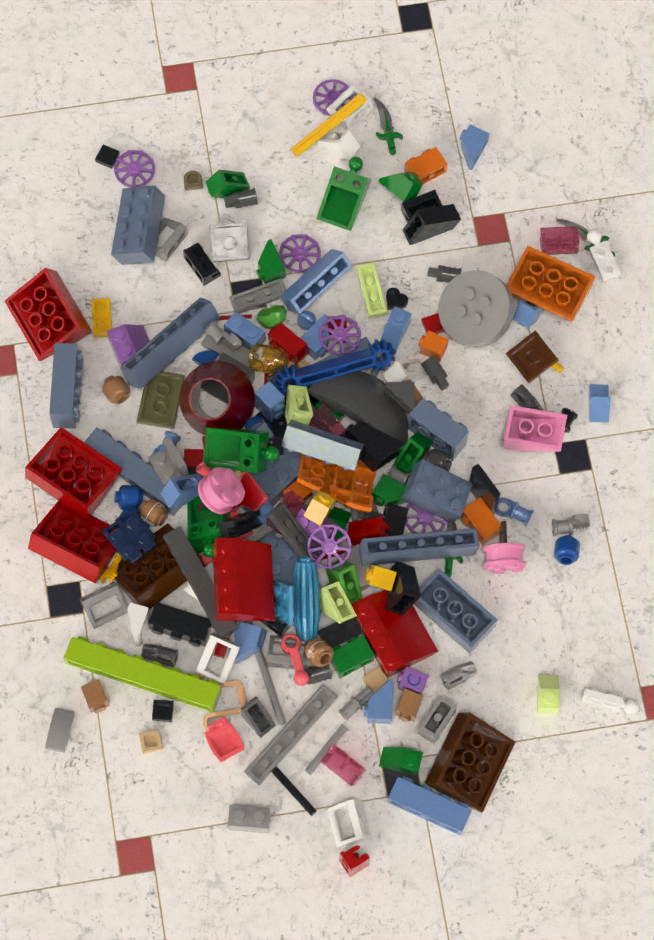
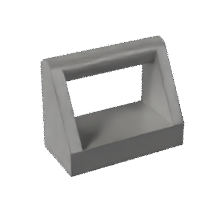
[155,217,188,262]
[79,582,128,629]
[267,635,309,669]

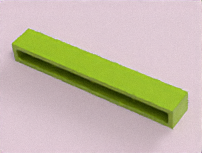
[63,636,222,713]

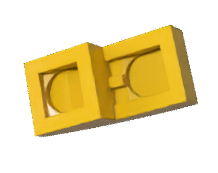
[91,298,112,338]

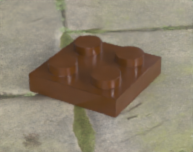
[506,330,559,383]

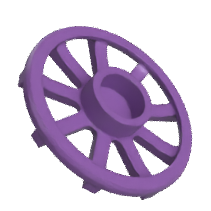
[313,79,353,116]
[114,150,155,187]
[279,234,321,273]
[319,315,361,355]
[406,502,447,534]
[307,524,351,569]

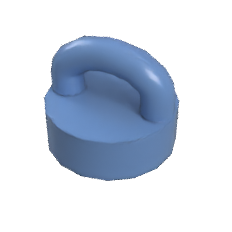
[297,311,316,330]

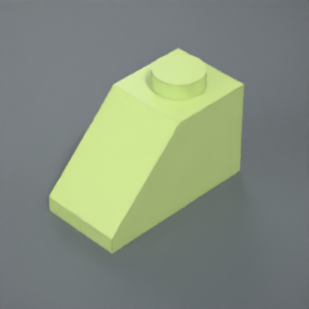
[285,385,313,425]
[320,581,357,624]
[537,674,560,714]

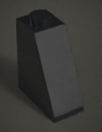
[402,204,461,245]
[344,421,405,472]
[385,562,421,615]

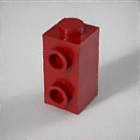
[267,322,309,364]

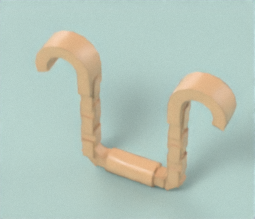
[198,673,247,731]

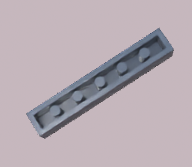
[120,297,220,389]
[84,427,182,516]
[359,528,480,566]

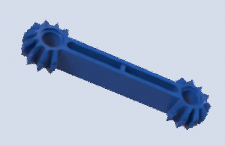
[273,338,396,397]

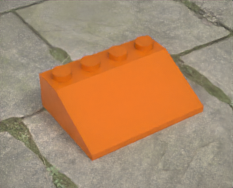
[507,246,595,322]

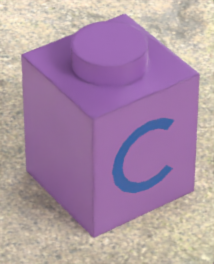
[397,667,428,695]

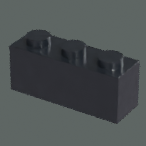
[148,602,212,647]

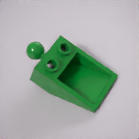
[316,157,371,231]
[204,427,279,473]
[187,496,230,558]

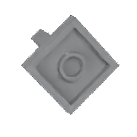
[148,437,189,487]

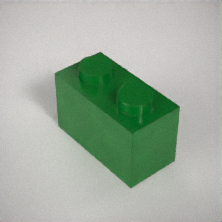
[330,636,375,679]

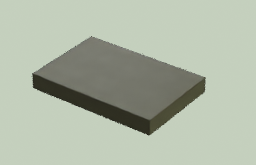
[137,371,185,429]

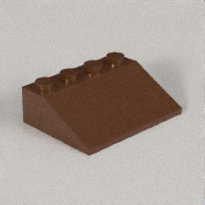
[106,523,205,609]
[425,712,515,813]

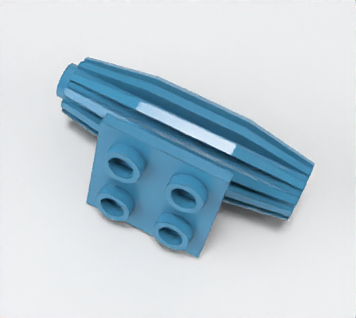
[273,556,320,641]

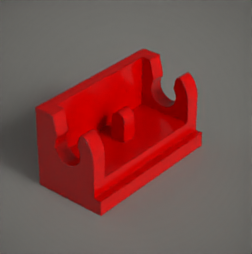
[347,516,391,546]
[339,846,370,877]

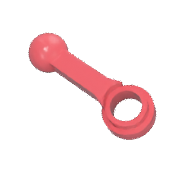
[281,634,309,686]

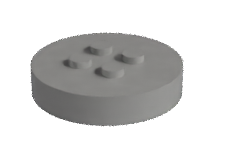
[438,270,514,347]

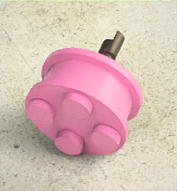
[196,467,245,514]
[482,521,526,574]

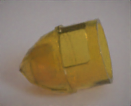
[248,343,289,375]

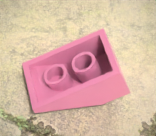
[503,405,567,452]

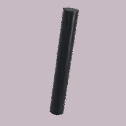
[271,767,317,816]

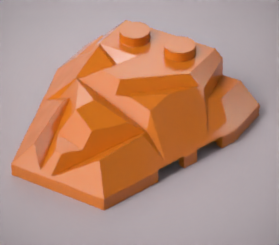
[297,454,377,513]

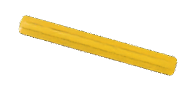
[291,93,367,156]

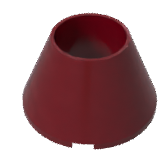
[180,361,255,435]

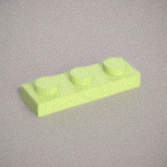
[356,262,387,319]

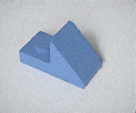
[589,384,611,423]

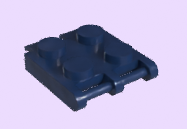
[101,507,157,564]

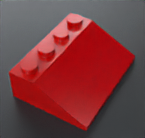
[5,268,92,361]
[25,427,122,520]
[28,501,117,584]
[213,538,275,621]
[351,590,438,678]

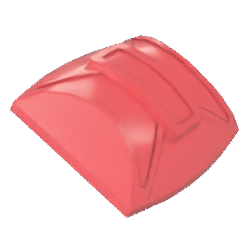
[204,717,245,762]

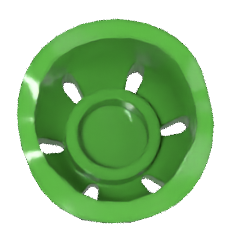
[256,305,287,328]

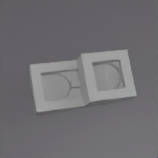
[45,708,74,753]

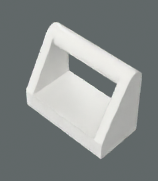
[326,85,374,131]
[127,602,150,647]
[196,633,240,684]
[327,799,372,848]

